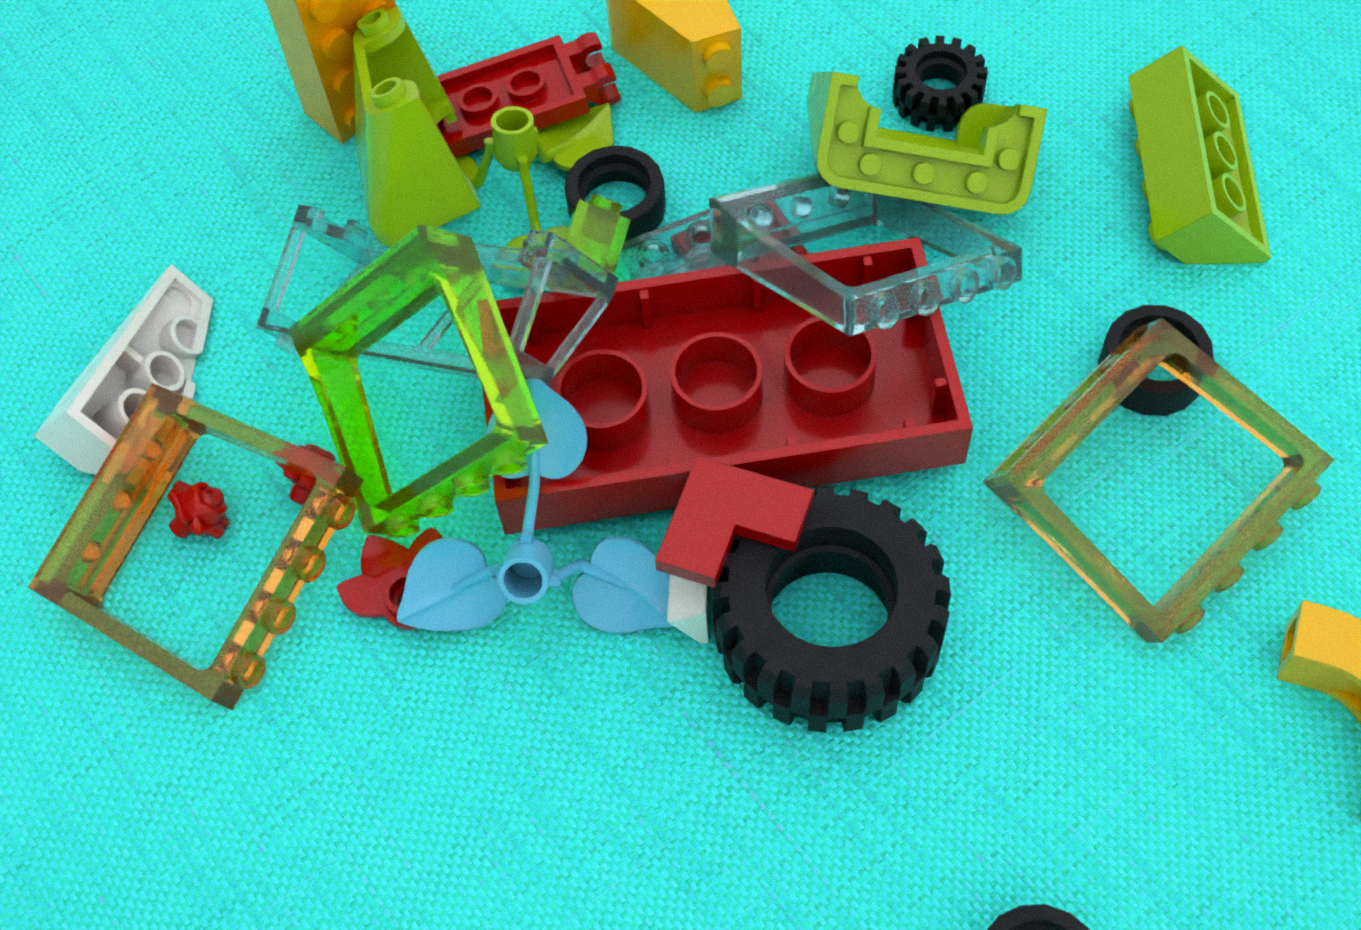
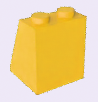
[606,0,742,113]

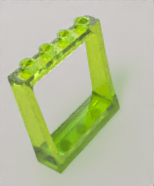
[289,224,549,538]

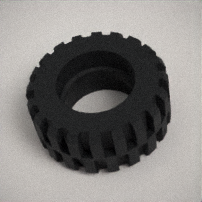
[712,487,951,733]

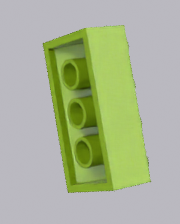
[1128,45,1271,264]

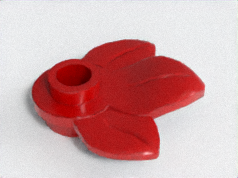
[337,527,442,630]

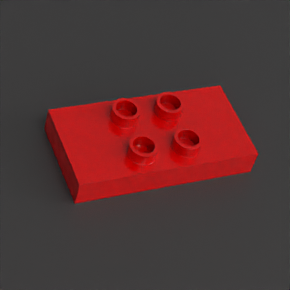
[473,237,973,535]

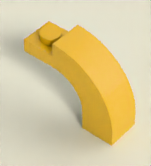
[1276,600,1361,822]

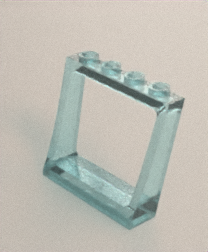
[709,172,1022,336]

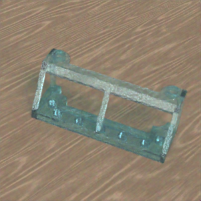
[256,205,619,393]

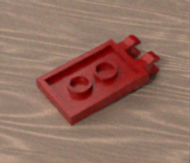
[437,32,621,158]

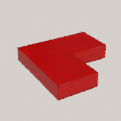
[655,456,814,588]

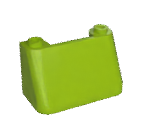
[353,6,481,247]
[807,71,1048,214]

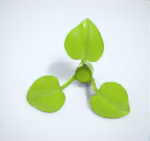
[455,103,614,290]

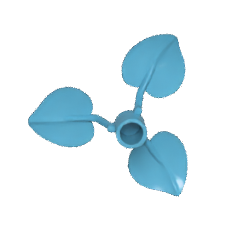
[397,378,674,633]

